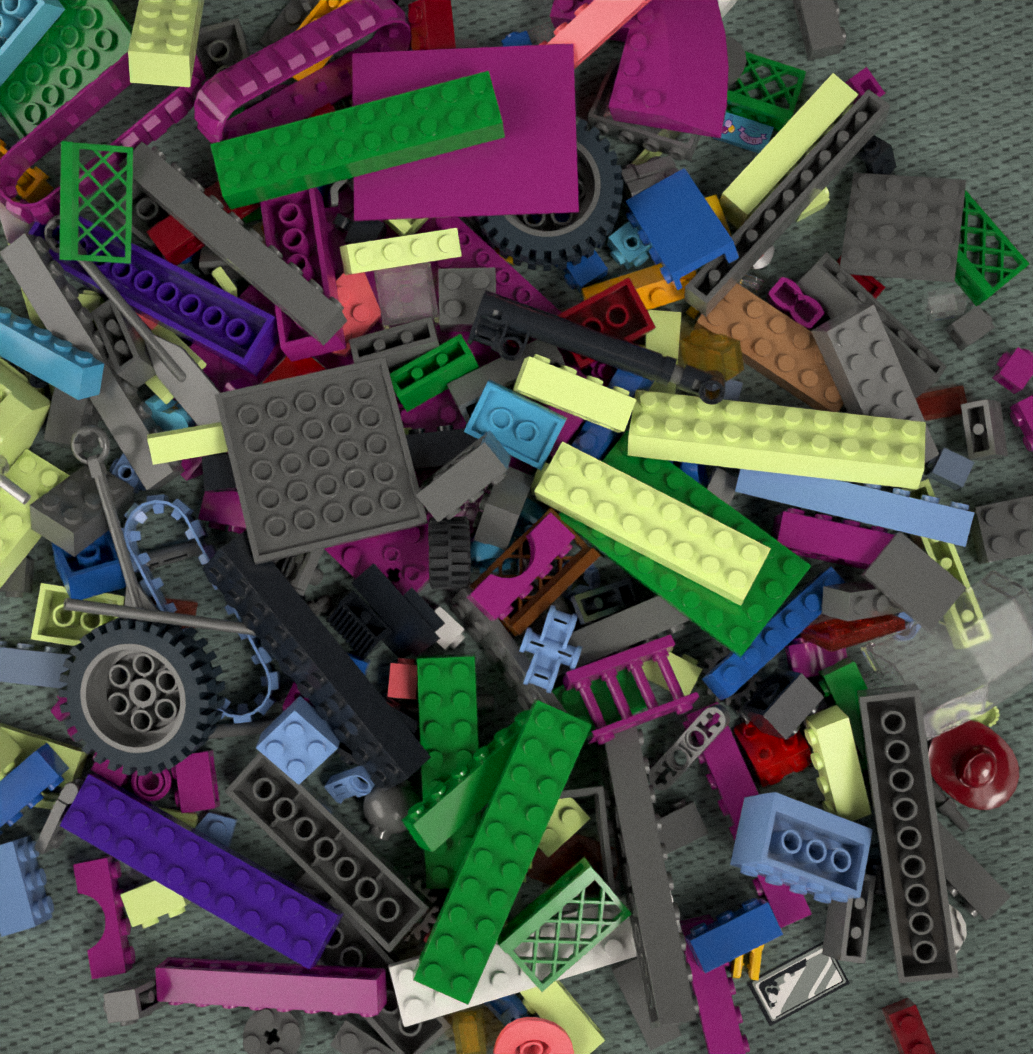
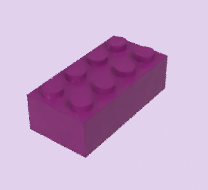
[771,508,894,570]

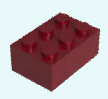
[557,277,656,371]

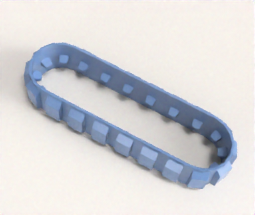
[122,494,281,723]

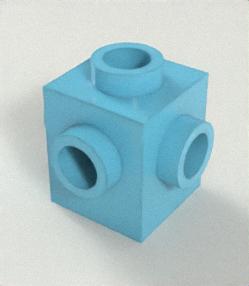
[607,221,650,269]

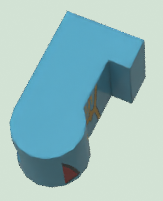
[145,395,196,431]

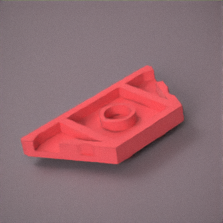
[331,272,383,357]

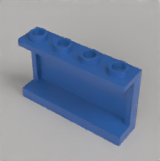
[626,168,739,290]

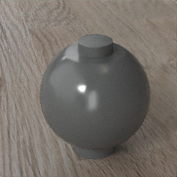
[363,779,420,841]

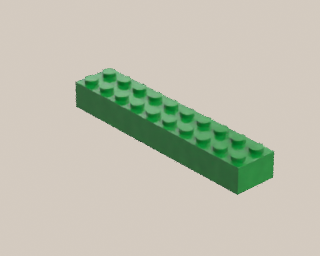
[210,71,505,210]
[413,700,591,1005]

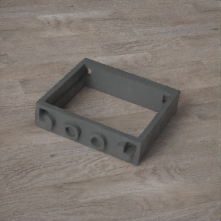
[511,784,621,917]

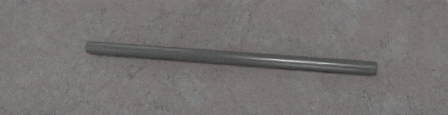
[63,598,257,636]

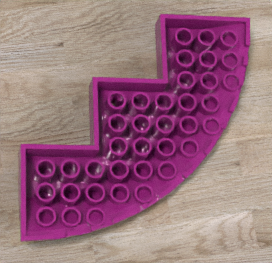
[550,0,729,138]

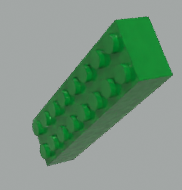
[417,654,482,889]

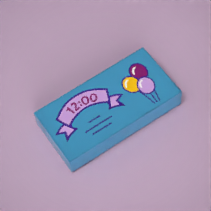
[713,112,774,153]

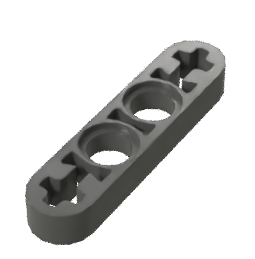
[648,704,730,790]

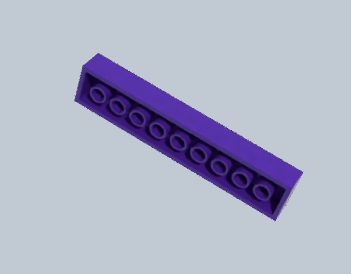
[28,216,279,377]
[60,774,344,969]

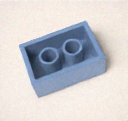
[0,836,54,937]

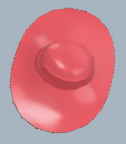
[493,1017,574,1054]

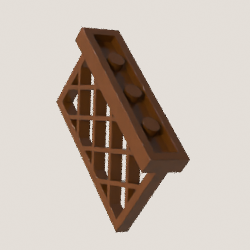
[469,507,600,636]

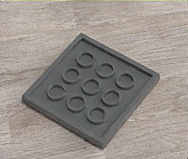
[840,173,966,282]

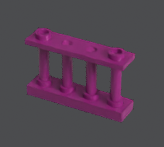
[562,634,699,744]

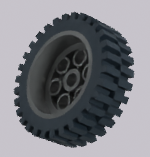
[474,118,623,271]
[58,617,225,776]

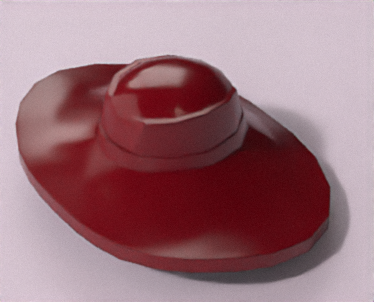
[928,718,1019,810]

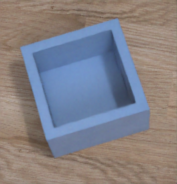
[256,696,340,785]

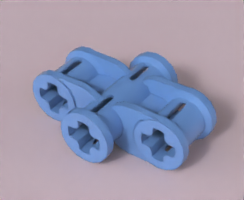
[519,605,583,694]

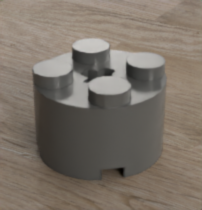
[243,1008,306,1054]

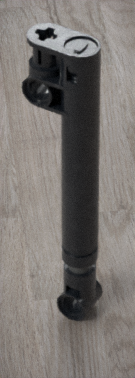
[467,290,726,405]

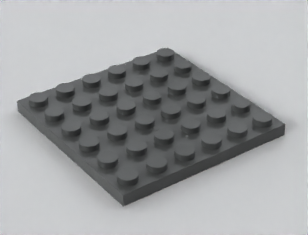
[214,357,428,565]

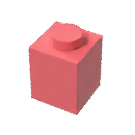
[387,658,418,700]

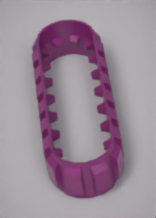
[194,0,412,144]
[0,52,206,225]

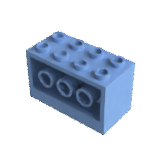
[730,792,873,903]

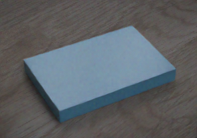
[464,379,567,470]

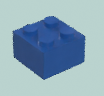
[51,530,126,600]

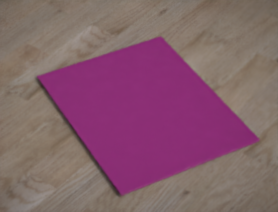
[352,44,579,221]

